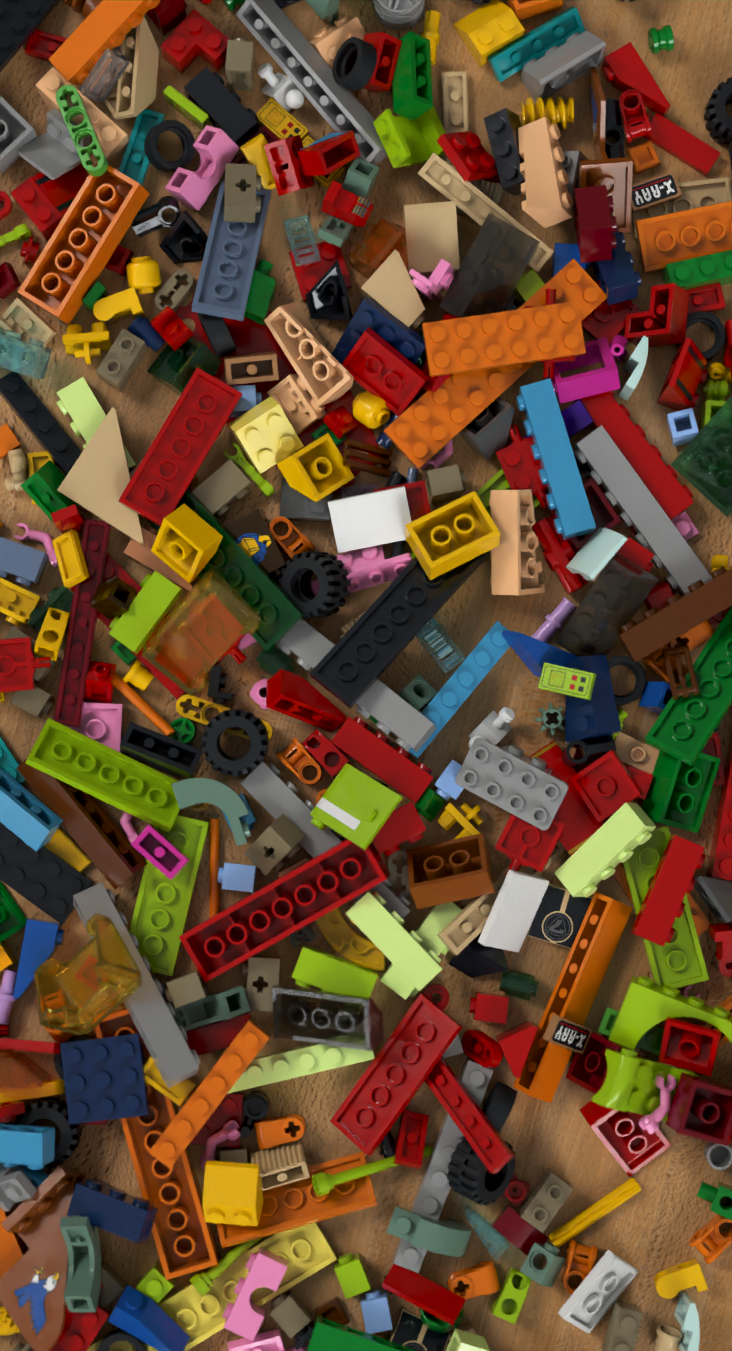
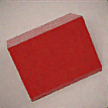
[659,1017,721,1076]
[495,1020,538,1078]

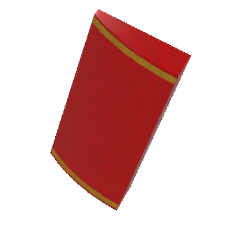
[529,741,609,856]

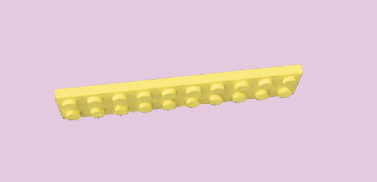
[87,1222,337,1351]

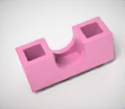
[165,125,239,211]
[222,1247,289,1342]

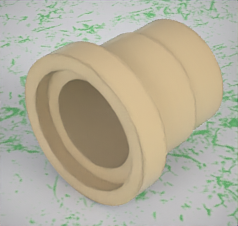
[654,1324,683,1351]

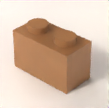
[223,351,279,385]

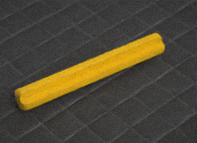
[549,1178,641,1248]

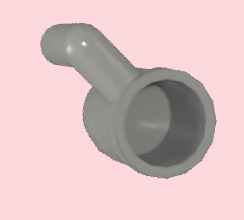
[704,1142,732,1170]

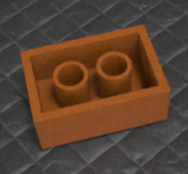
[406,833,495,909]

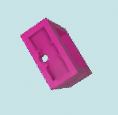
[543,337,620,404]

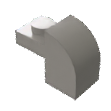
[0,1165,37,1211]

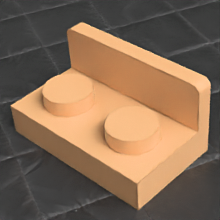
[267,374,327,434]

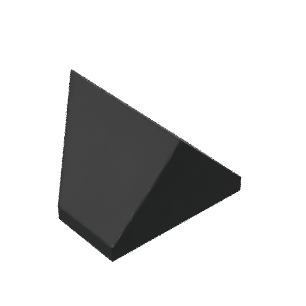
[159,211,208,265]
[305,260,353,321]
[449,932,509,978]

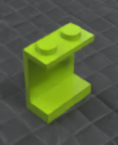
[373,106,446,168]

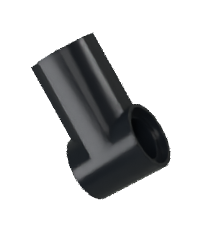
[131,196,181,238]
[562,736,617,767]

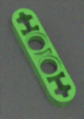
[56,85,108,177]

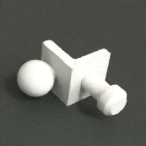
[258,63,305,112]
[468,707,515,749]

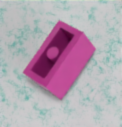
[131,825,191,880]

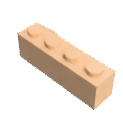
[35,67,129,167]
[518,117,573,228]
[264,302,354,406]
[489,489,545,595]

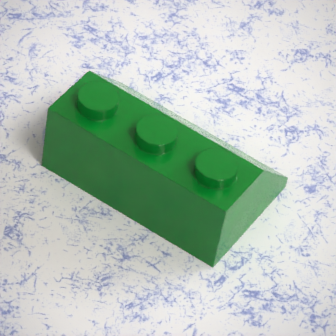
[642,750,721,833]

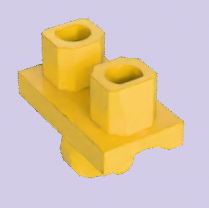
[62,322,112,364]
[437,802,483,839]

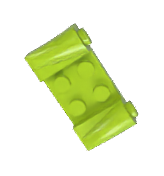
[592,1048,699,1122]

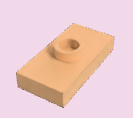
[614,732,659,774]

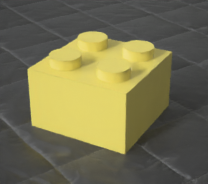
[228,396,304,474]

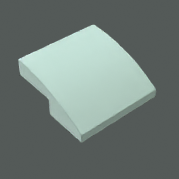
[619,336,648,401]
[566,528,627,580]
[674,1290,700,1351]

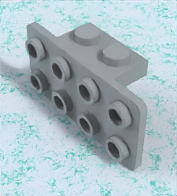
[455,738,569,830]

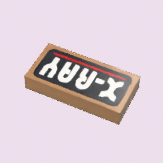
[631,171,682,214]
[543,1014,593,1054]

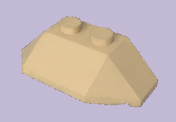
[103,16,159,120]

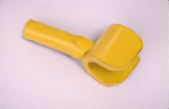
[711,554,728,577]

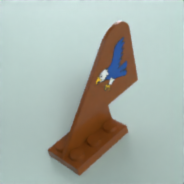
[579,66,633,233]
[0,1166,85,1351]

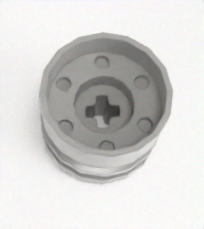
[372,0,425,31]

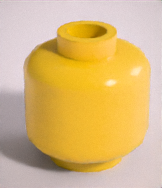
[126,256,161,294]
[352,391,390,429]

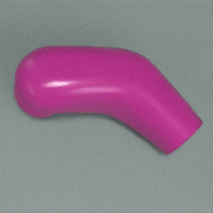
[609,335,628,362]

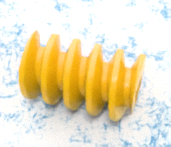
[521,96,574,130]

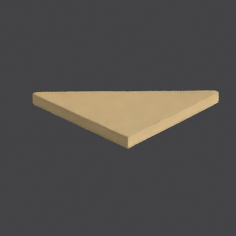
[57,407,144,545]

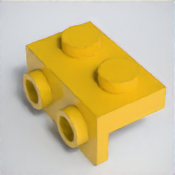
[0,578,42,627]

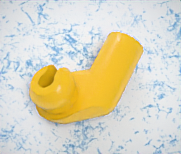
[708,362,732,384]

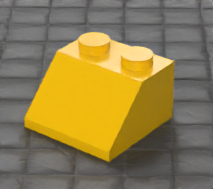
[453,0,525,67]
[277,433,355,502]
[151,504,223,584]
[202,1160,264,1226]

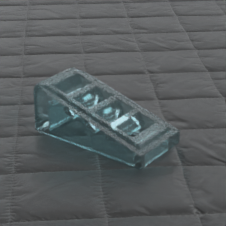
[283,214,321,267]
[416,617,466,673]
[464,1205,509,1261]

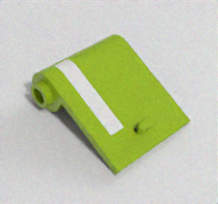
[309,763,402,850]

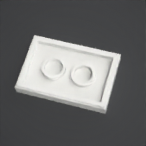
[328,486,411,553]
[478,870,550,953]
[558,1249,638,1334]

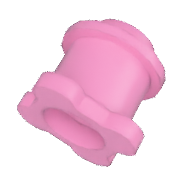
[250,678,269,709]

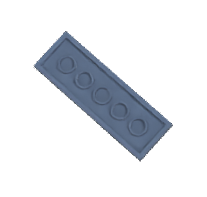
[192,181,271,321]

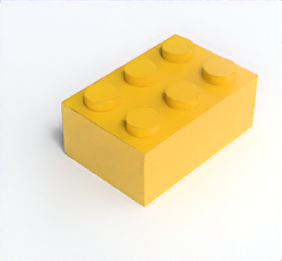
[405,491,500,580]

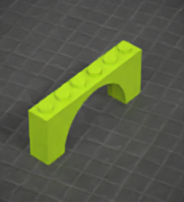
[609,975,732,1050]

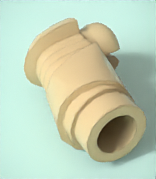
[4,449,27,492]

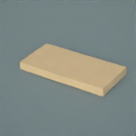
[631,177,732,241]

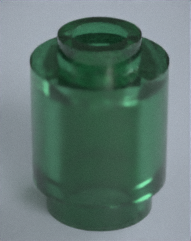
[255,646,295,676]
[499,969,539,1001]

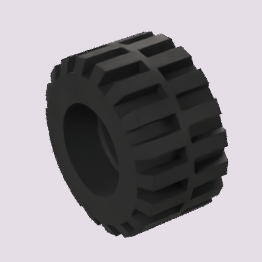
[704,77,732,148]
[279,552,351,618]
[201,709,269,776]
[15,1097,82,1170]
[447,1137,516,1206]

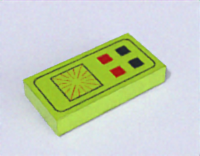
[163,85,210,130]
[538,662,596,700]

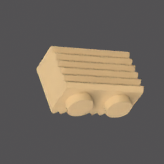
[250,1140,310,1191]

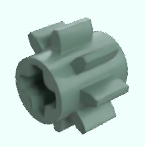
[534,703,565,735]

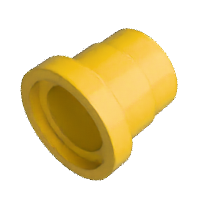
[122,659,154,691]

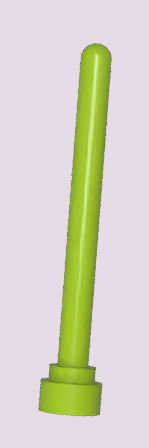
[312,1145,433,1196]
[189,1237,263,1297]

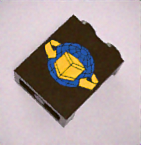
[225,509,287,579]

